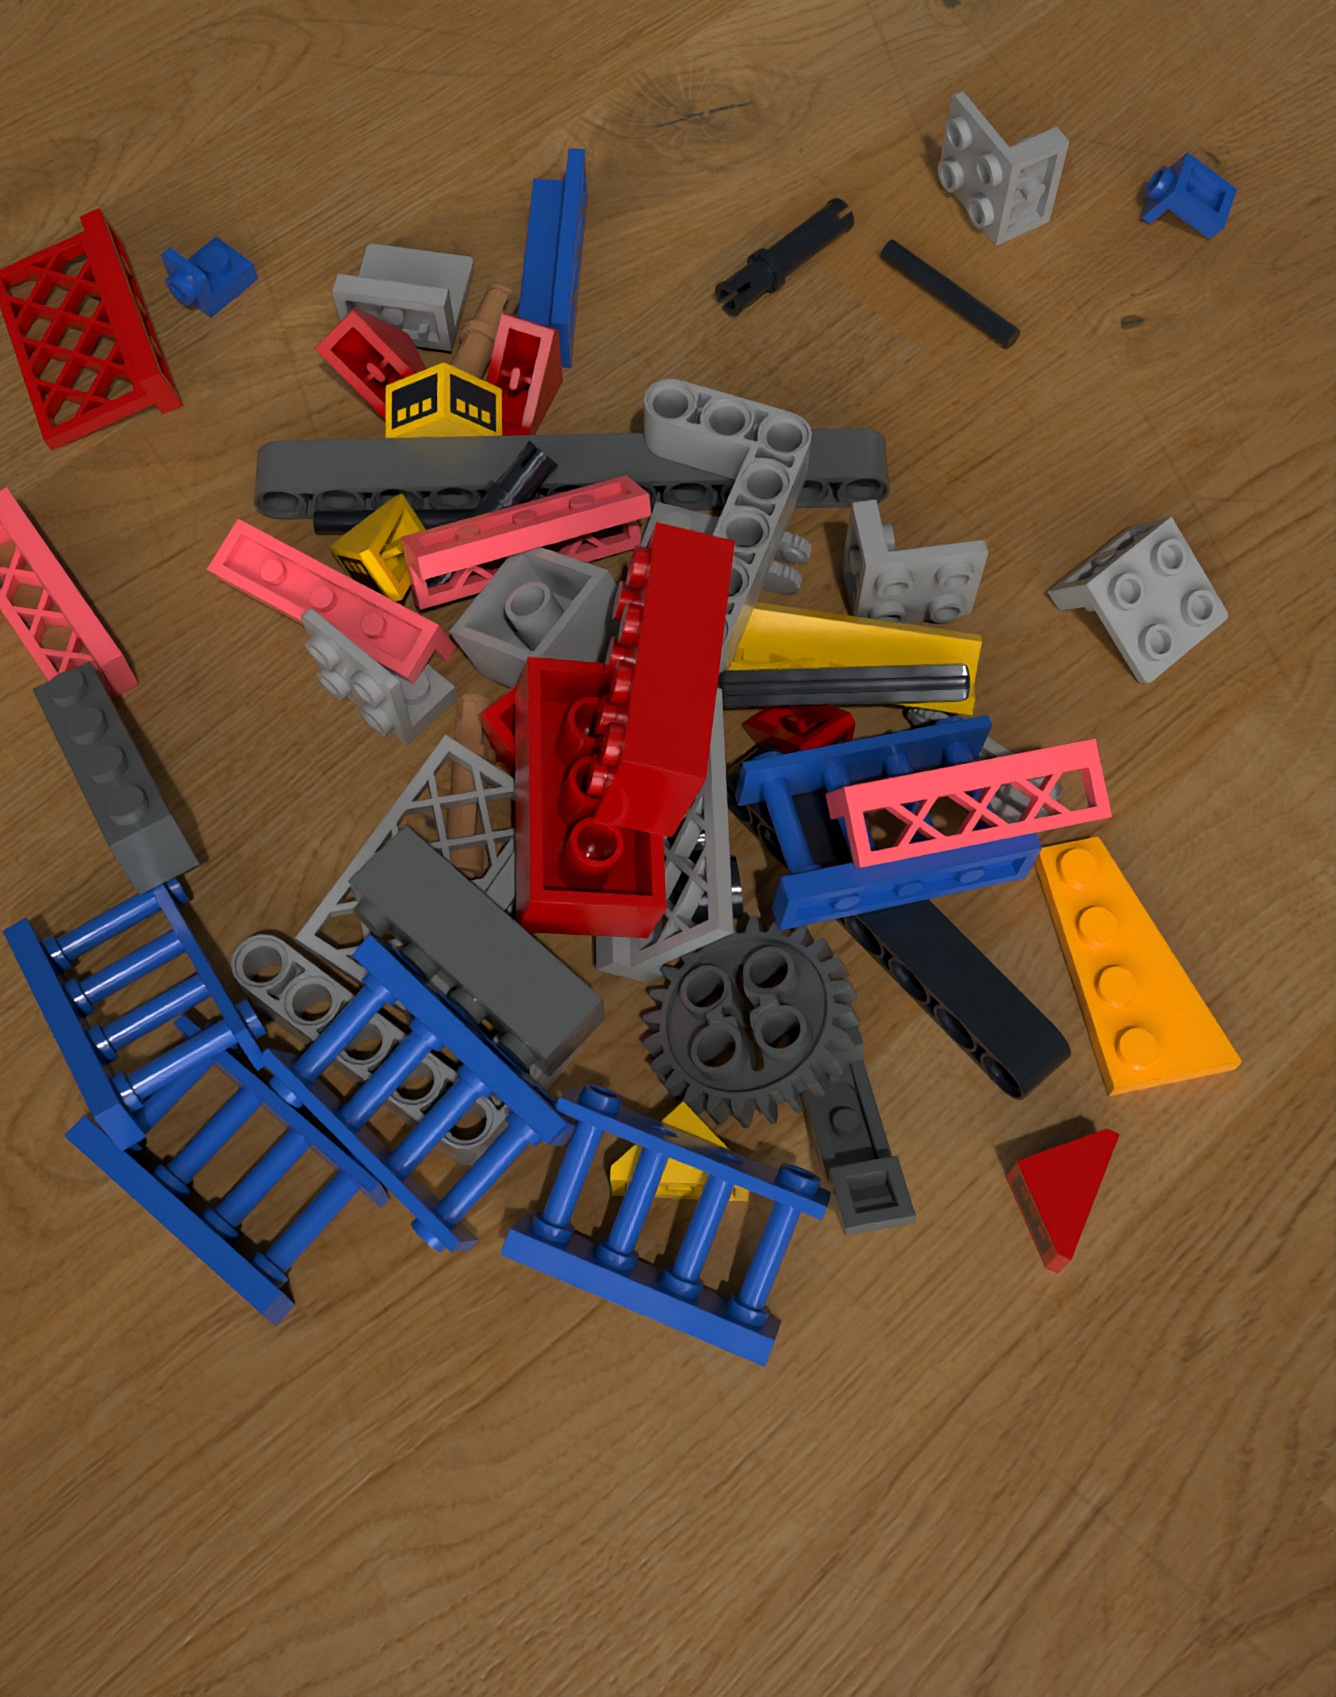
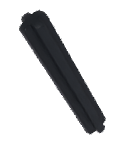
[719,663,970,708]

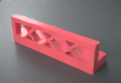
[401,475,652,610]
[0,487,139,700]
[207,519,457,685]
[826,739,1112,869]

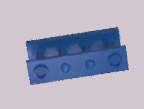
[735,715,1042,931]
[3,877,267,1152]
[258,935,577,1252]
[64,1014,390,1326]
[500,1083,832,1367]

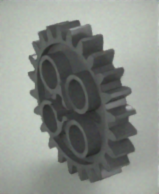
[643,916,860,1128]

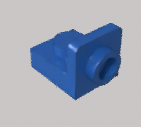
[1140,152,1237,239]
[161,236,258,318]

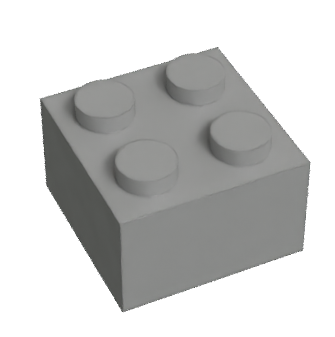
[449,547,621,688]

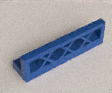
[518,149,588,368]

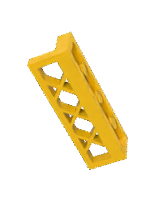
[729,602,982,716]

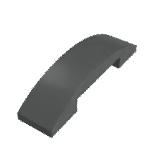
[788,1003,916,1236]

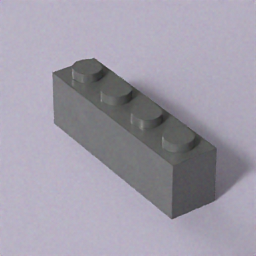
[32,661,199,895]
[348,825,605,1077]

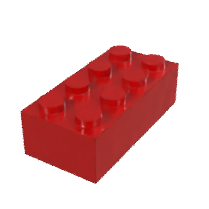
[586,522,735,838]
[515,657,667,939]

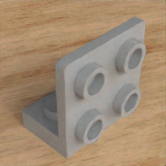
[938,91,1069,246]
[332,244,474,351]
[841,500,989,623]
[1047,516,1228,683]
[300,608,458,746]

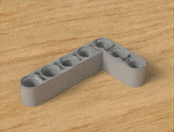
[644,378,812,681]
[231,934,584,1166]

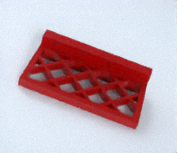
[0,208,183,450]

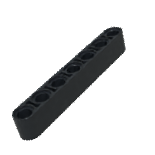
[726,743,1071,1101]

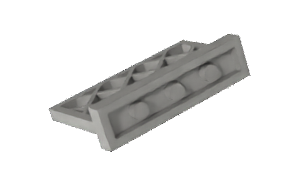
[596,688,734,983]
[295,734,516,1022]

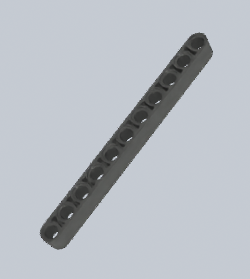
[254,428,890,520]

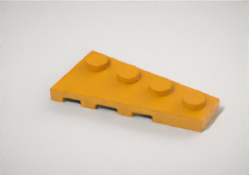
[1034,836,1242,1096]

